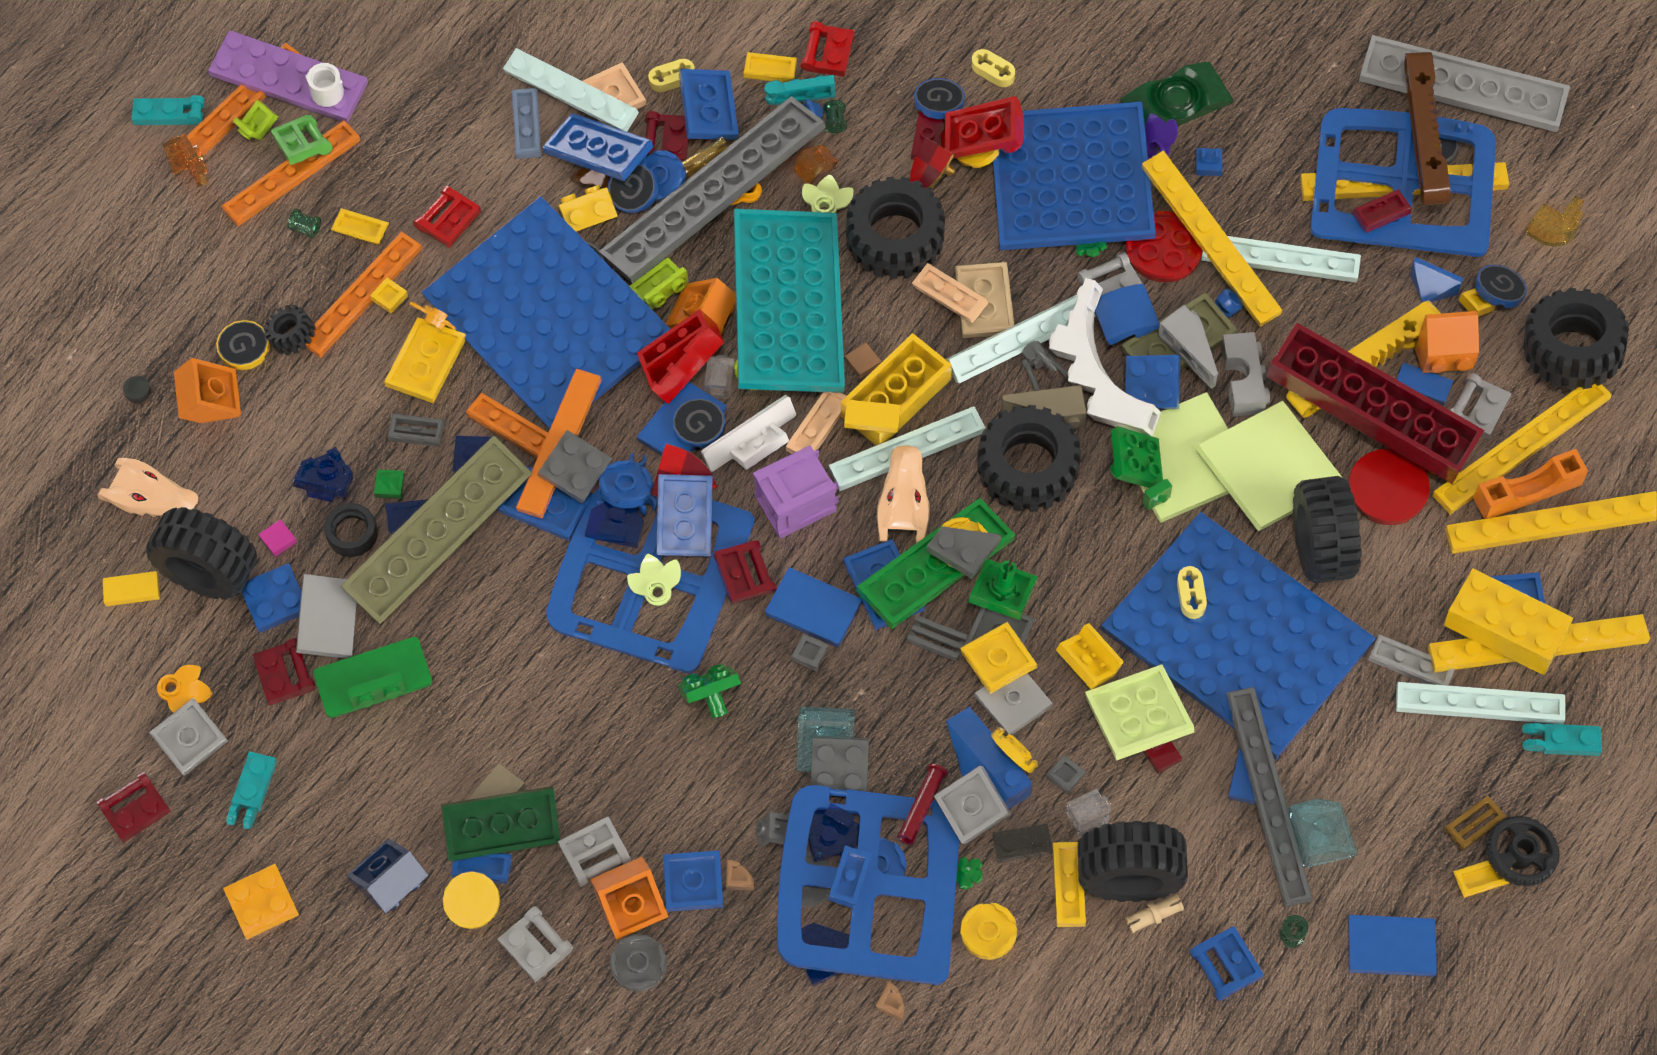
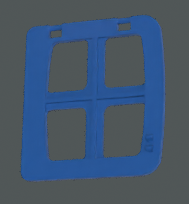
[1311,108,1496,257]
[546,482,755,673]
[777,785,959,985]

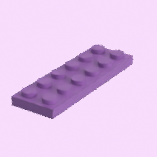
[208,30,368,123]

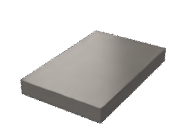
[296,574,356,659]

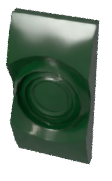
[1120,62,1234,126]

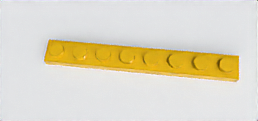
[1142,151,1282,327]
[1300,162,1509,201]
[1432,384,1612,515]
[1445,491,1657,554]
[1427,614,1650,673]

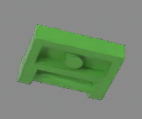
[271,115,332,165]

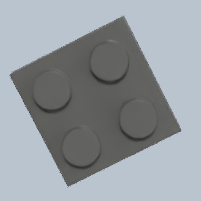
[537,430,612,504]
[811,736,869,792]

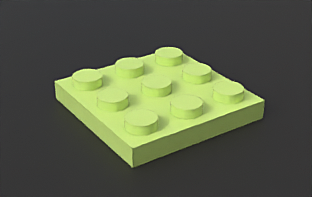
[1085,664,1194,761]

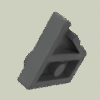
[926,526,1001,579]

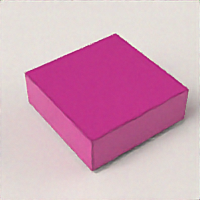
[258,519,297,557]

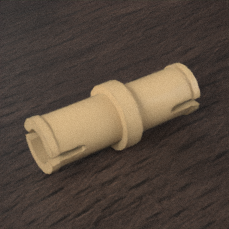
[1124,893,1184,934]

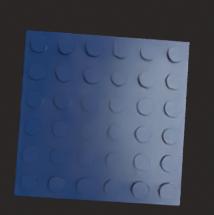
[993,102,1156,250]

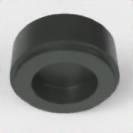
[123,376,151,403]

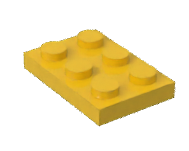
[384,317,466,404]

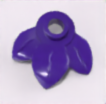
[1145,113,1178,159]

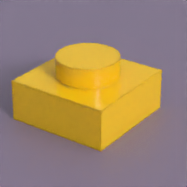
[370,278,408,314]
[1458,288,1496,317]

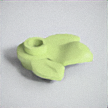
[802,175,853,213]
[627,554,681,606]

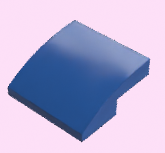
[1095,284,1160,345]

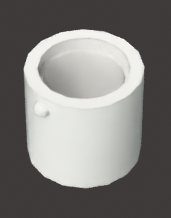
[306,63,344,107]

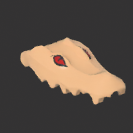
[877,445,930,543]
[98,458,198,517]

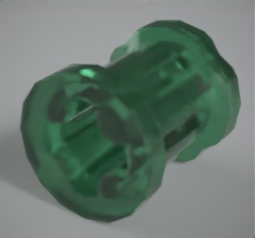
[823,100,847,134]
[287,208,321,239]
[1280,915,1308,948]

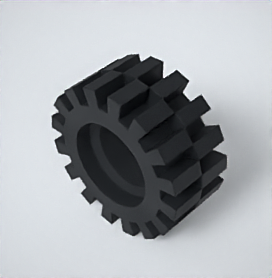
[264,305,316,355]

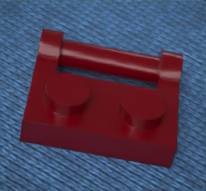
[645,111,689,165]
[713,540,777,604]
[252,638,315,706]
[95,771,171,843]

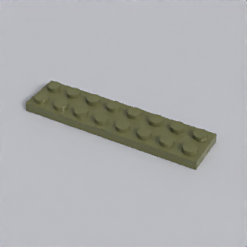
[341,436,532,625]

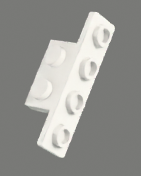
[701,395,796,472]

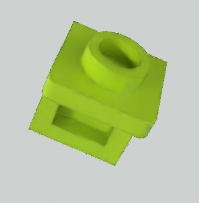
[233,100,279,140]

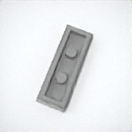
[1368,634,1455,686]

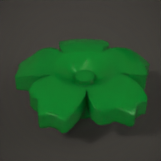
[1076,242,1107,257]
[956,857,983,890]

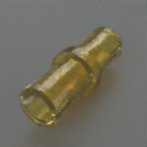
[682,137,729,177]

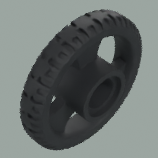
[1486,816,1560,886]

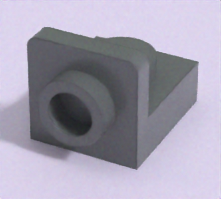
[755,811,789,847]

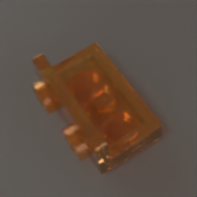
[162,133,208,187]

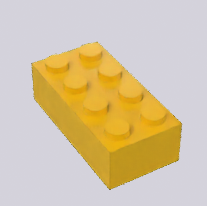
[841,333,952,446]
[1444,568,1573,675]

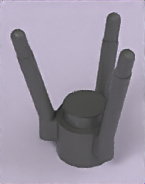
[1022,341,1068,391]

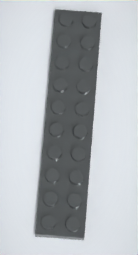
[599,96,826,284]

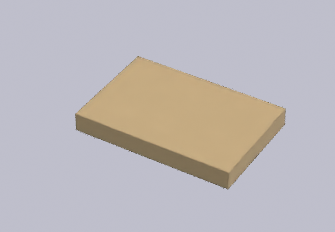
[955,262,1014,338]

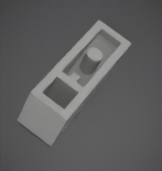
[1158,305,1218,389]

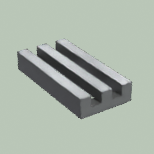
[387,413,445,447]
[907,615,968,662]

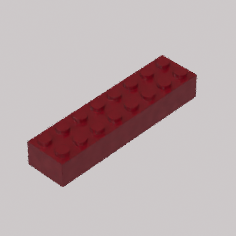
[1266,323,1485,484]

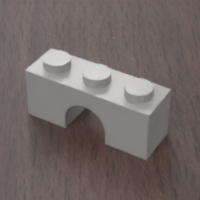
[1221,332,1270,417]

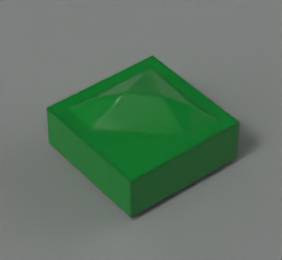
[374,470,405,499]
[1143,479,1172,510]

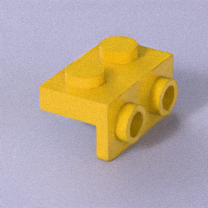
[556,185,617,231]
[1056,623,1123,690]

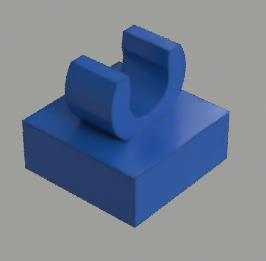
[1195,148,1222,176]

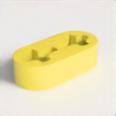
[972,49,1015,87]
[648,59,695,92]
[1177,566,1207,619]

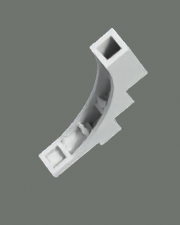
[1049,278,1161,436]

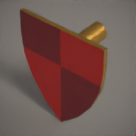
[910,137,955,189]
[651,443,718,497]

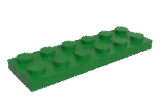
[856,498,1015,629]

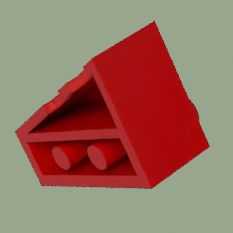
[637,309,724,404]

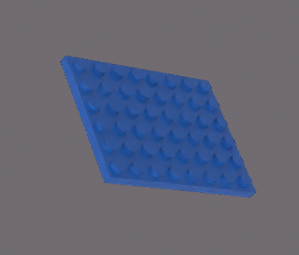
[422,196,670,430]
[1100,512,1376,760]

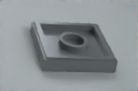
[964,607,1035,646]

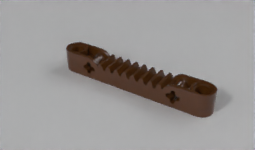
[1404,52,1450,205]

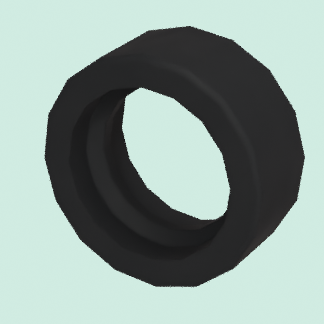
[324,503,378,557]

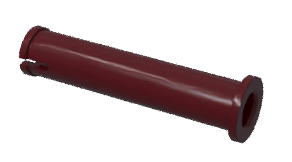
[897,763,948,845]

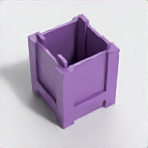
[753,445,839,539]

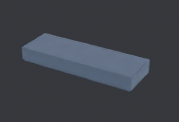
[512,88,542,159]

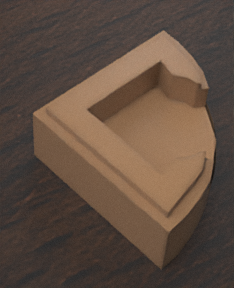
[726,860,754,890]
[876,981,904,1021]

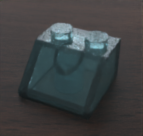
[797,707,855,772]
[1288,799,1358,868]

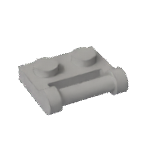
[1077,252,1142,295]
[1449,373,1512,440]
[558,817,631,887]
[498,906,574,983]

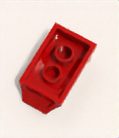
[941,96,1024,159]

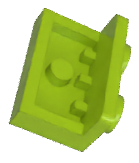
[629,257,688,310]

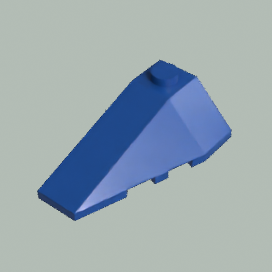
[946,707,1032,809]

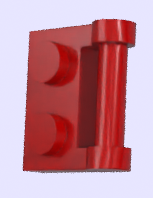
[800,21,854,77]
[413,186,481,248]

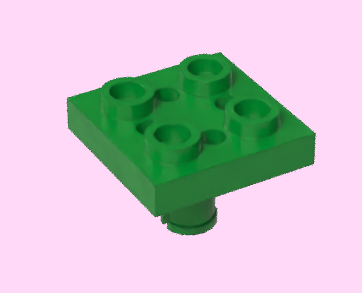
[1110,426,1163,488]
[968,559,1038,620]
[677,664,741,718]

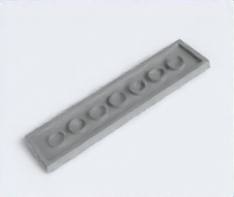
[1359,35,1570,132]

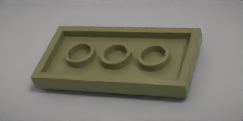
[1121,292,1237,370]

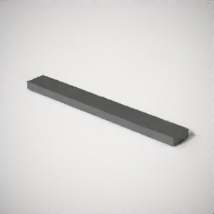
[1226,687,1313,908]

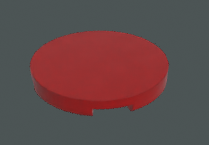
[1126,211,1203,282]
[1348,449,1430,525]

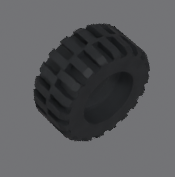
[846,176,945,279]
[1523,288,1629,390]
[977,405,1081,511]
[1293,476,1362,583]
[146,507,257,600]
[1077,821,1188,902]

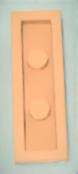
[912,263,988,323]
[786,392,846,454]

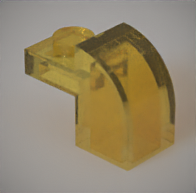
[1526,196,1584,247]

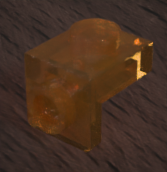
[793,144,839,184]

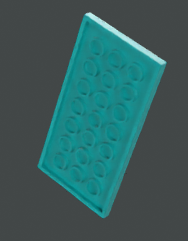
[733,209,845,393]

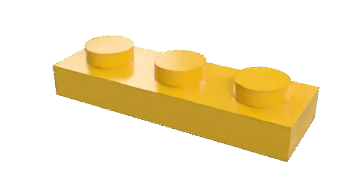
[1053,842,1086,927]

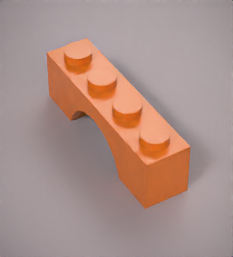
[1473,449,1588,519]

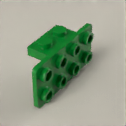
[313,637,432,718]

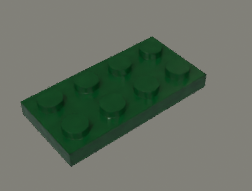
[440,786,560,861]

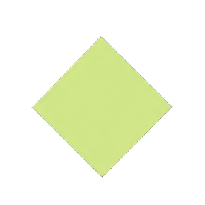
[1138,392,1229,523]
[1196,401,1342,531]

